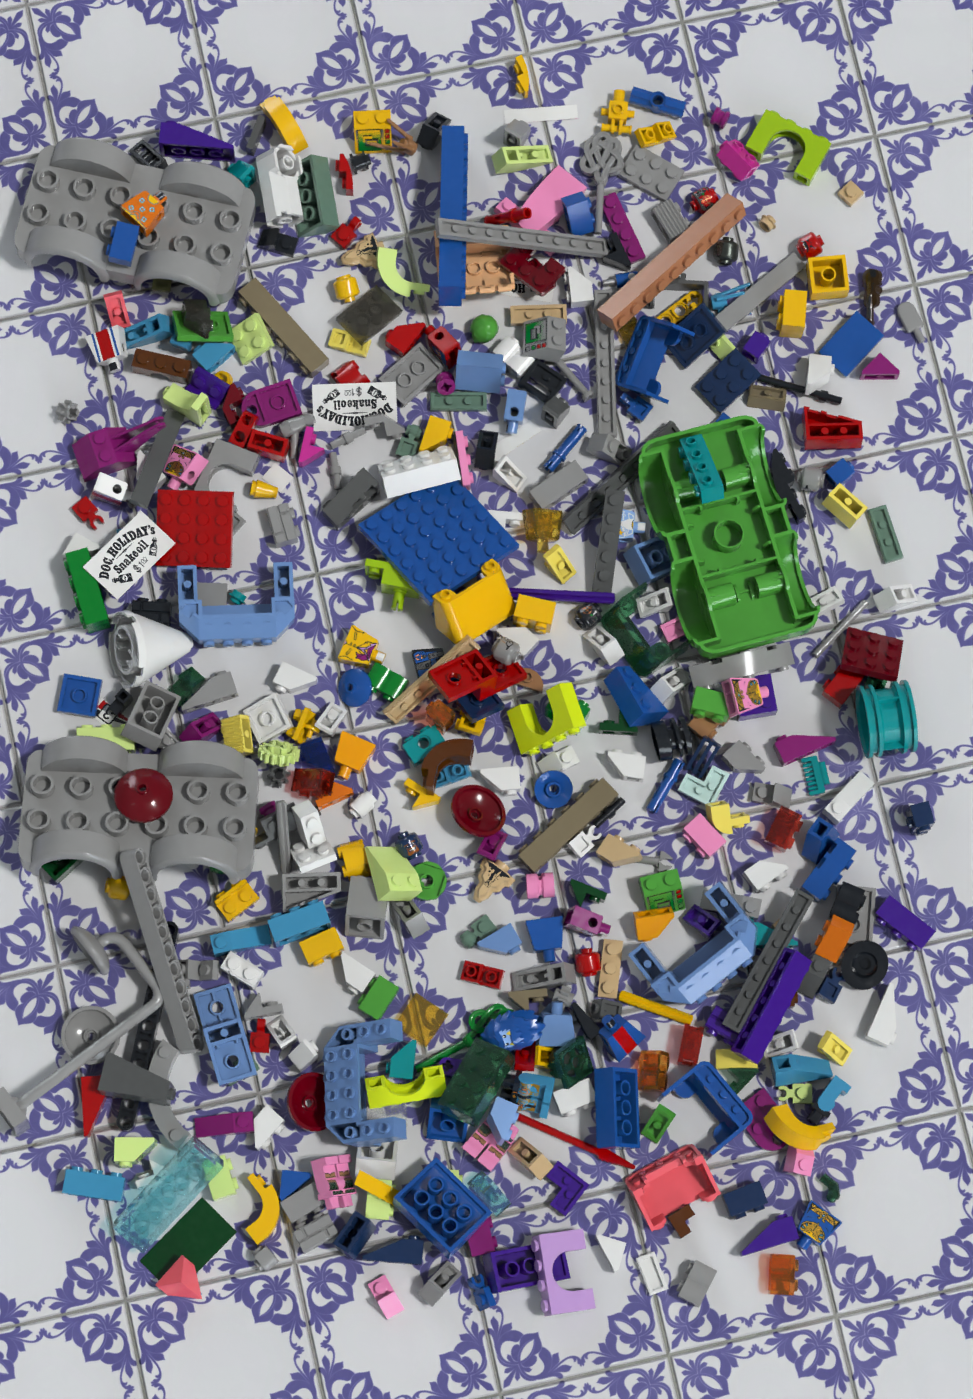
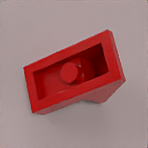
[514,1041,535,1071]

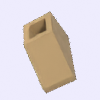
[596,833,643,867]

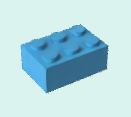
[267,899,332,947]

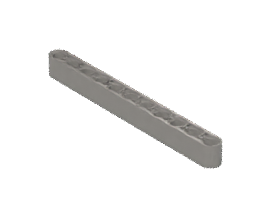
[120,848,204,1054]

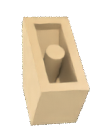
[508,1137,554,1181]

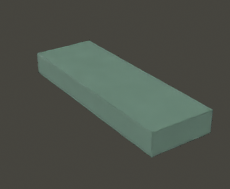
[430,392,487,412]
[867,505,903,564]

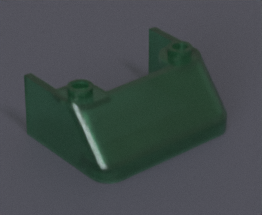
[601,582,690,678]

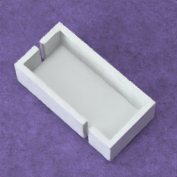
[377,446,461,499]

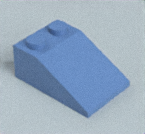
[623,537,671,588]

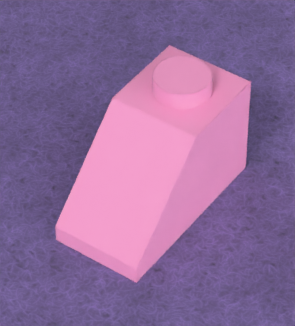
[783,1145,815,1177]

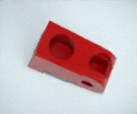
[228,410,259,449]

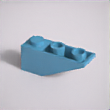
[771,1054,833,1087]

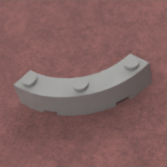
[688,642,795,689]
[149,1039,192,1151]

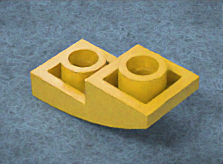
[513,55,529,99]
[634,121,676,148]

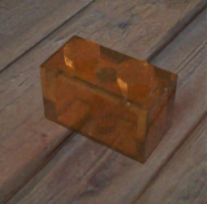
[425,699,456,735]

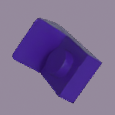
[682,904,722,938]

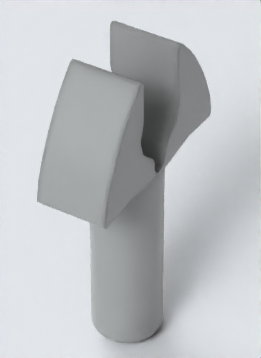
[636,851,673,873]

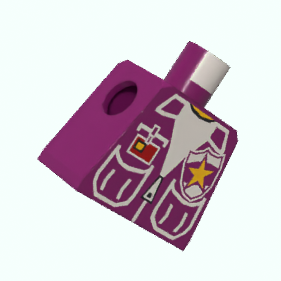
[563,905,611,937]

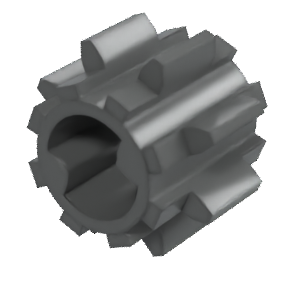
[267,765,291,788]

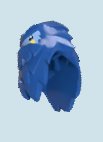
[480,1010,546,1053]

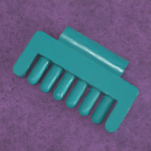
[801,756,830,796]

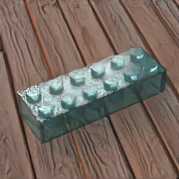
[113,1135,224,1254]

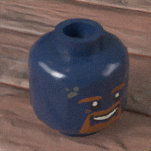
[395,831,423,861]

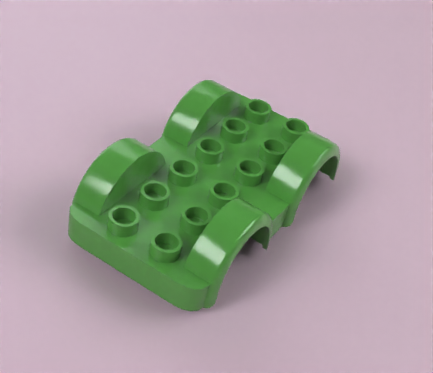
[638,415,820,659]

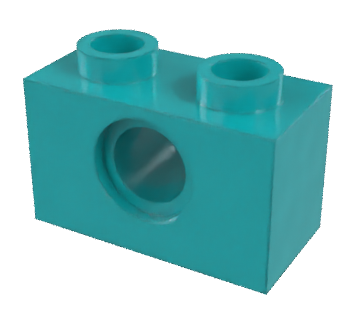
[402,725,445,767]

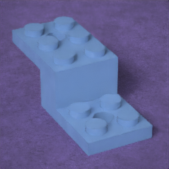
[193,983,257,1086]

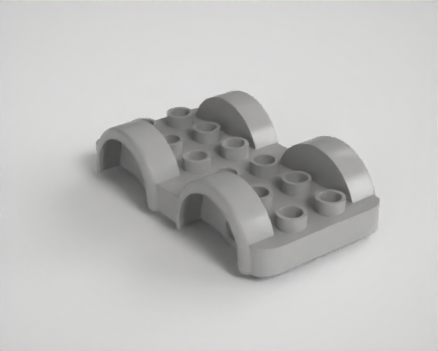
[14,137,256,306]
[18,736,259,884]

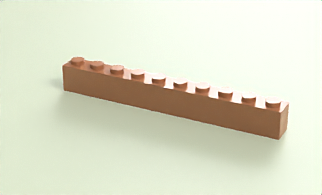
[597,193,746,332]

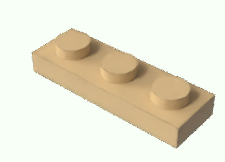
[510,304,567,326]
[597,939,623,1000]

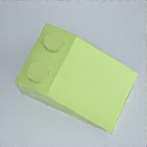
[365,846,422,901]

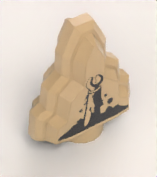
[340,232,385,269]
[473,857,515,903]

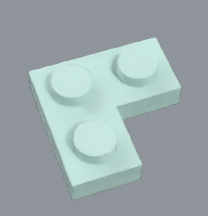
[677,766,730,805]

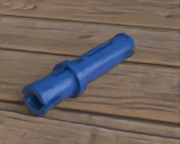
[543,424,587,473]
[646,758,685,814]

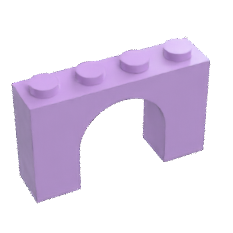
[531,1229,596,1316]

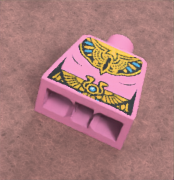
[164,444,209,490]
[721,678,769,718]

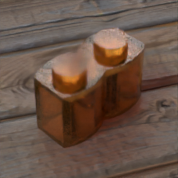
[638,1050,670,1092]
[768,1254,799,1296]

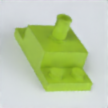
[365,558,419,611]

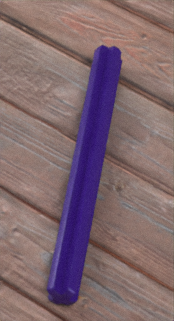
[509,588,615,604]

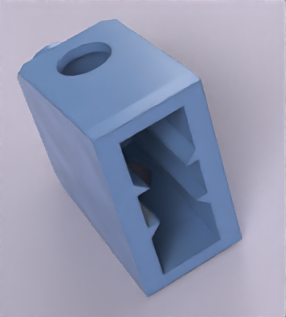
[504,388,527,434]
[535,1001,576,1047]

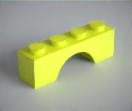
[364,1065,448,1109]

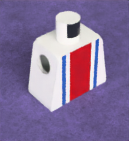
[85,325,128,373]
[91,472,133,506]

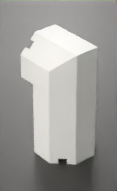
[255,144,304,229]

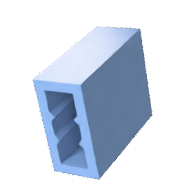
[455,350,506,394]

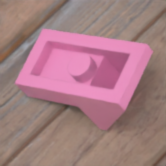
[367,1274,404,1320]

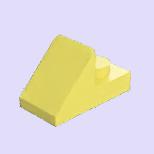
[543,544,577,584]
[817,1030,852,1066]

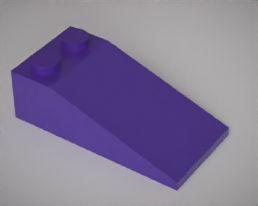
[159,121,236,162]
[482,1245,570,1294]

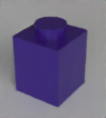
[741,331,771,364]

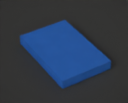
[818,311,884,377]

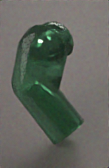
[819,1173,840,1203]

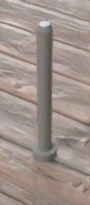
[554,359,595,402]

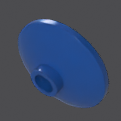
[338,669,372,707]
[534,770,573,809]

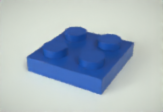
[57,673,103,718]

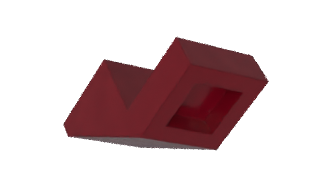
[222,383,245,430]

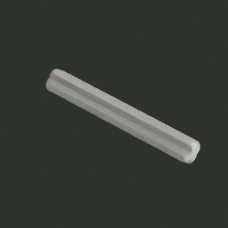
[275,800,292,874]

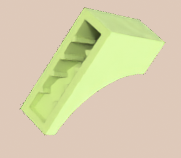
[162,383,212,427]

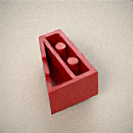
[802,406,863,450]

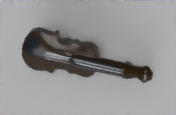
[862,269,883,325]

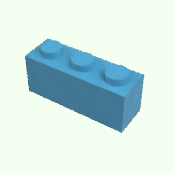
[62,1166,127,1203]

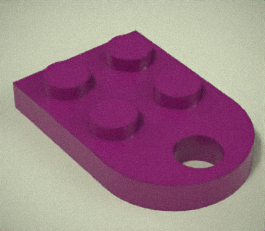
[241,379,302,428]
[744,1088,787,1151]

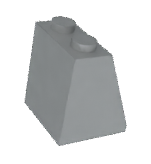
[345,875,388,940]

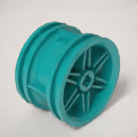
[855,680,918,759]

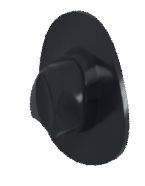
[841,940,888,990]

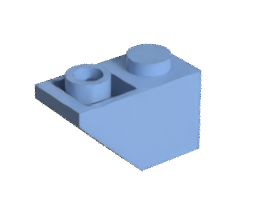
[486,1096,519,1146]

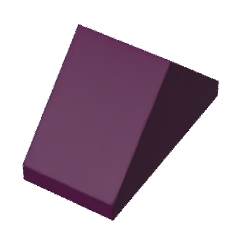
[860,353,900,380]

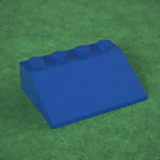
[393,1157,492,1260]

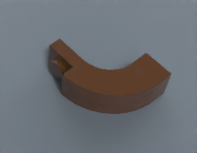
[421,738,474,796]

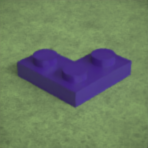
[546,1161,589,1217]

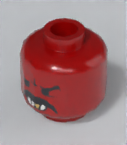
[796,232,824,259]

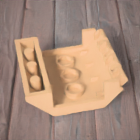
[434,225,515,295]

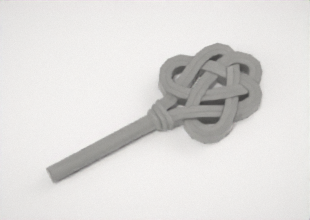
[579,131,624,235]

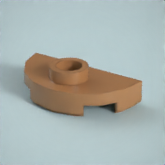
[515,668,543,693]

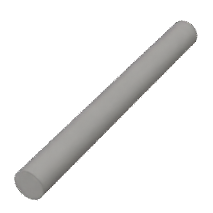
[812,599,869,658]

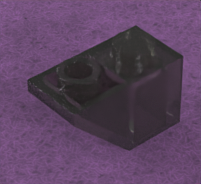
[181,299,213,339]

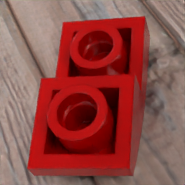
[336,154,353,196]
[460,960,505,990]

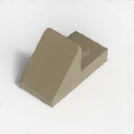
[508,988,548,1010]

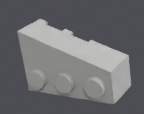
[282,872,342,913]

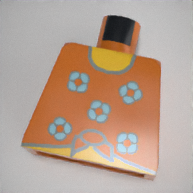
[120,191,167,237]

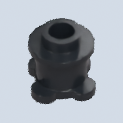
[349,151,371,175]

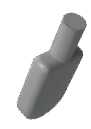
[897,302,925,344]

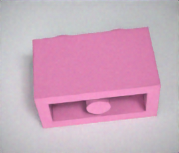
[682,813,726,859]

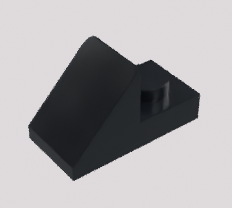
[257,228,299,258]
[603,232,631,272]

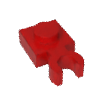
[71,496,105,531]

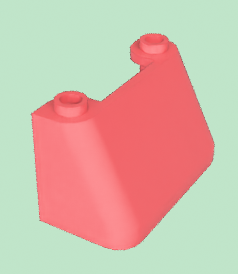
[624,1144,721,1231]

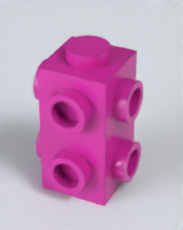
[716,139,760,181]

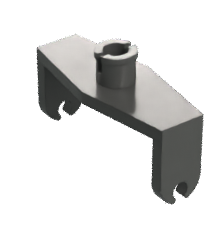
[650,273,709,308]

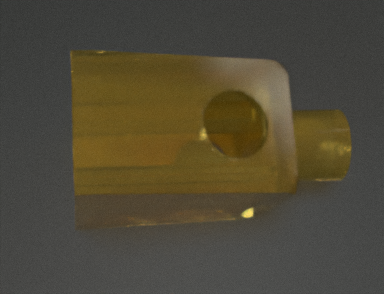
[522,508,562,553]

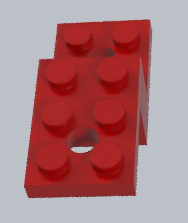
[428,649,527,703]

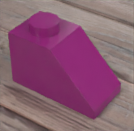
[179,712,222,742]

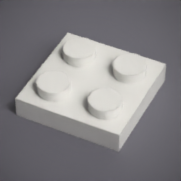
[243,692,294,745]
[290,837,337,874]

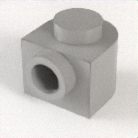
[252,1246,279,1271]

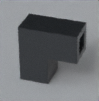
[108,688,133,718]

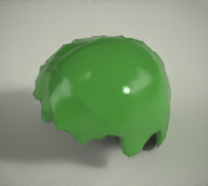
[469,314,499,344]

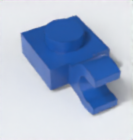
[619,392,653,423]
[467,1274,496,1311]

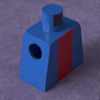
[598,1014,646,1062]

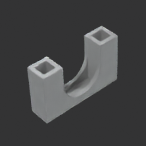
[193,438,260,520]

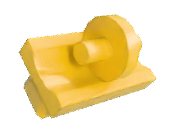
[286,707,320,746]

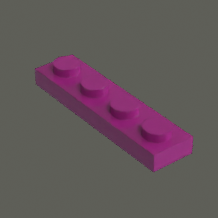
[603,192,646,265]

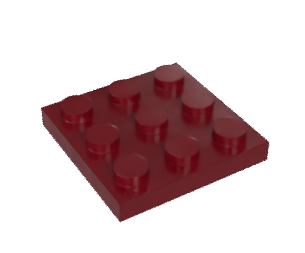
[840,627,904,682]

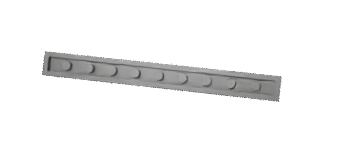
[434,217,608,258]

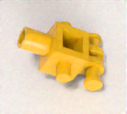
[601,89,635,135]

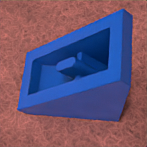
[279,1170,313,1201]

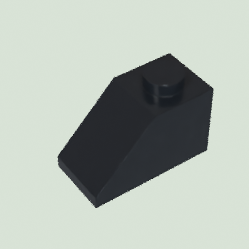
[416,112,451,150]
[474,430,498,470]

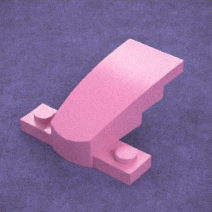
[494,165,587,257]

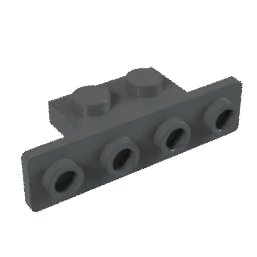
[255,802,321,849]

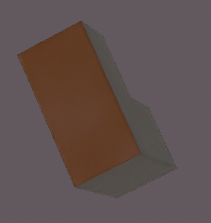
[667,1204,695,1239]

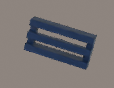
[685,735,722,779]

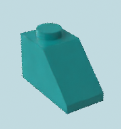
[227,160,256,188]
[386,1040,417,1081]

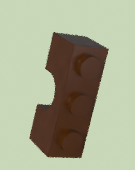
[131,348,193,385]

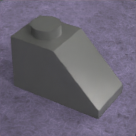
[541,396,570,429]
[797,953,832,999]

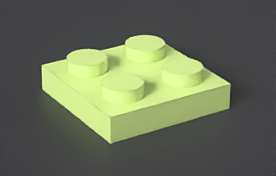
[232,313,275,365]

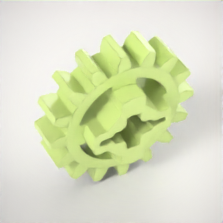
[258,740,300,767]

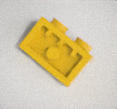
[214,879,260,922]

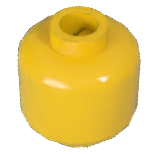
[333,274,360,303]
[105,875,130,900]

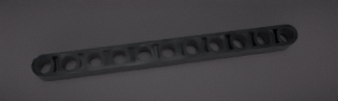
[117,921,180,1132]

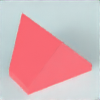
[155,1255,202,1299]

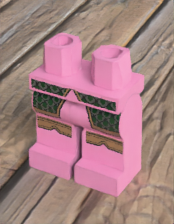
[462,1118,519,1172]
[311,1154,357,1210]

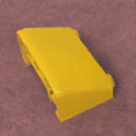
[432,559,515,644]

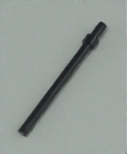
[757,375,842,405]

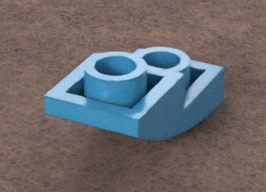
[436,764,472,789]

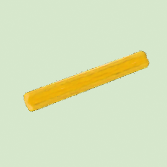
[618,990,693,1025]

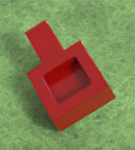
[330,216,362,250]
[249,1018,271,1053]

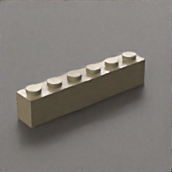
[238,277,329,378]
[518,778,619,874]

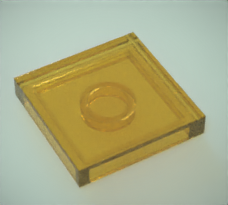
[398,993,448,1047]

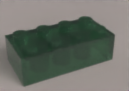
[438,1037,514,1127]

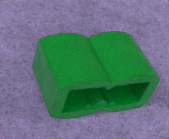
[368,662,409,703]

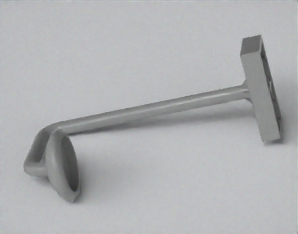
[0,926,163,1137]

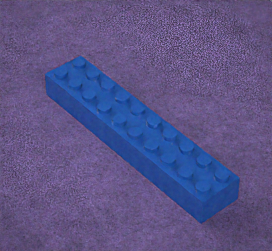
[438,126,468,306]

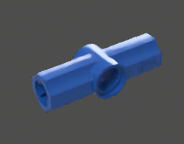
[629,86,686,119]

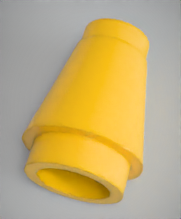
[249,479,278,498]

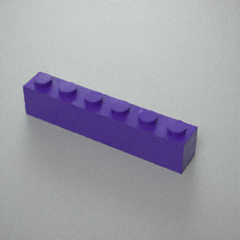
[731,947,812,1065]

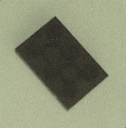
[336,285,403,346]

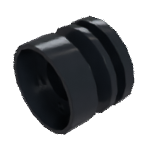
[650,715,692,762]

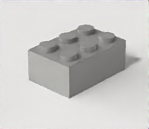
[121,681,181,752]

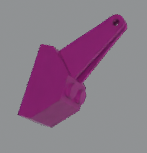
[72,416,166,482]

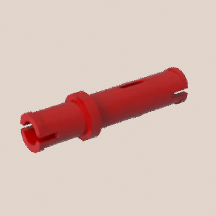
[484,207,532,225]

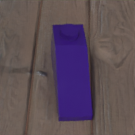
[740,1213,799,1257]

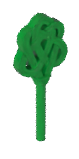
[414,1003,514,1073]

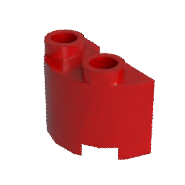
[330,360,371,384]

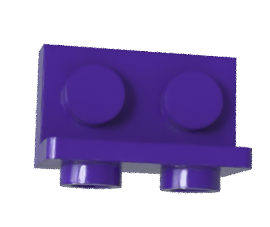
[185,366,230,410]

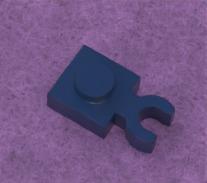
[816,967,844,1004]

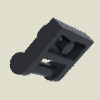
[517,359,568,404]

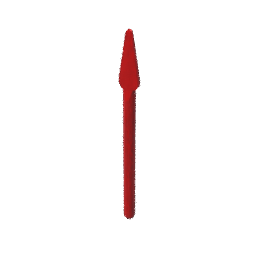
[517,1112,635,1169]

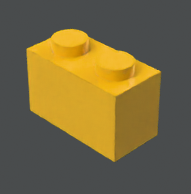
[299,926,344,967]

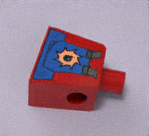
[424,325,461,370]

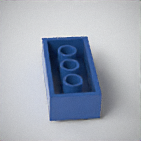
[594,1067,640,1150]

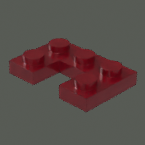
[499,247,566,297]

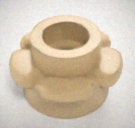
[759,215,776,232]

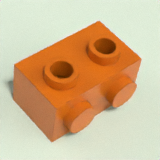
[814,914,855,963]

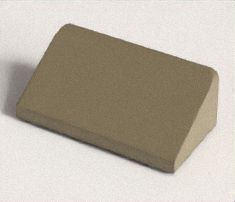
[747,385,787,412]

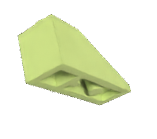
[491,145,553,174]

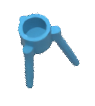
[710,283,751,314]

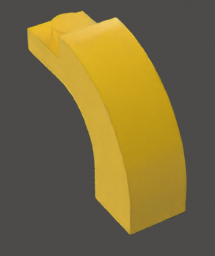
[259,95,309,155]
[764,1104,836,1151]
[246,1173,280,1246]

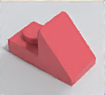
[103,290,131,328]

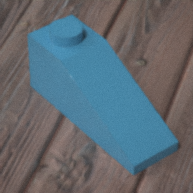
[124,313,175,350]
[210,925,272,958]

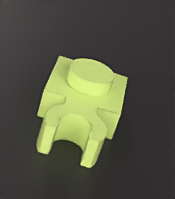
[778,1084,812,1104]

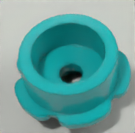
[229,589,247,605]

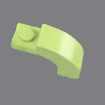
[376,247,430,297]

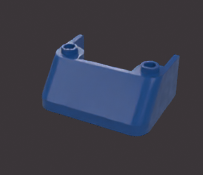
[615,315,695,404]
[656,1061,753,1161]

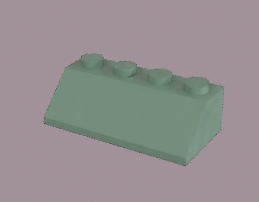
[296,154,340,238]

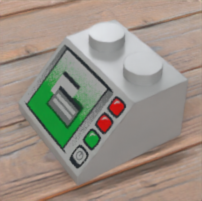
[523,316,566,363]

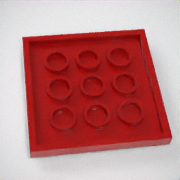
[155,489,234,568]

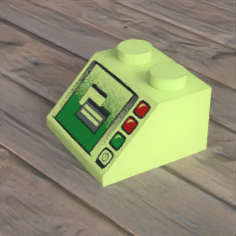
[114,1137,158,1168]

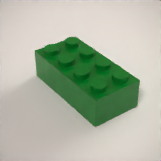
[63,547,111,634]

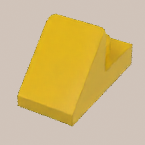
[404,778,441,810]

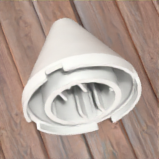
[109,611,193,688]

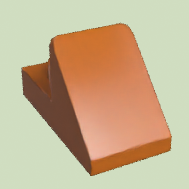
[315,779,354,810]

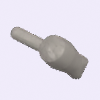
[279,413,316,459]

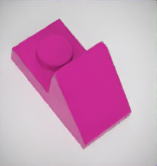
[298,426,325,468]

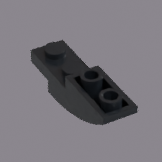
[770,449,807,525]

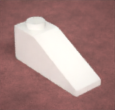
[822,771,875,826]
[865,983,897,1047]

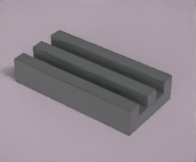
[246,115,267,156]

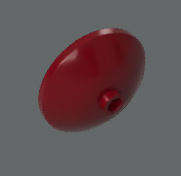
[114,768,173,823]
[451,785,506,837]
[287,1072,327,1132]

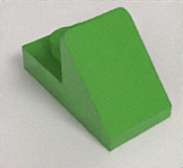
[641,1104,676,1144]

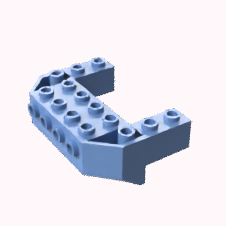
[177,562,295,647]
[628,881,758,1005]
[323,1018,407,1147]

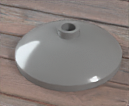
[61,1006,120,1065]

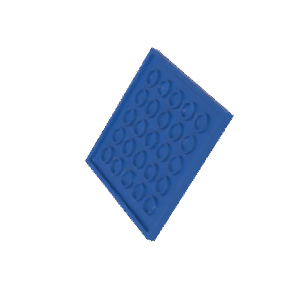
[358,480,519,606]

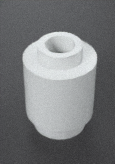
[349,790,377,819]

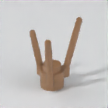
[369,119,418,156]

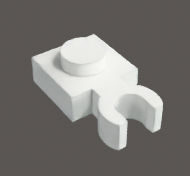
[567,825,602,859]

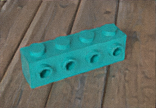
[677,434,724,504]

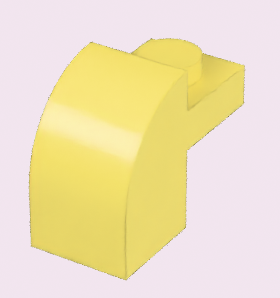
[705,800,750,834]

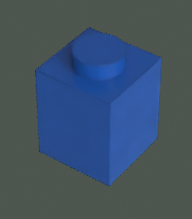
[825,458,855,488]

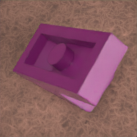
[476,831,508,862]

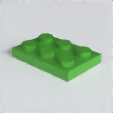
[171,311,234,342]

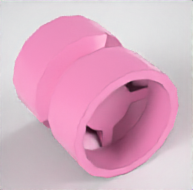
[526,872,555,899]

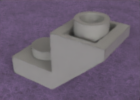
[364,413,406,439]
[179,959,219,981]

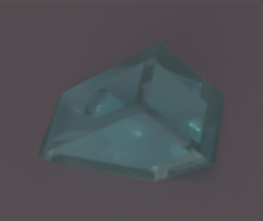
[467,1170,512,1217]

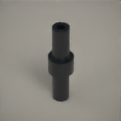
[593,797,626,828]

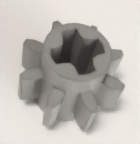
[55,400,80,424]
[552,985,575,1011]

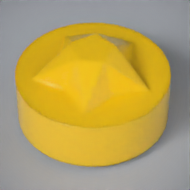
[214,371,233,385]

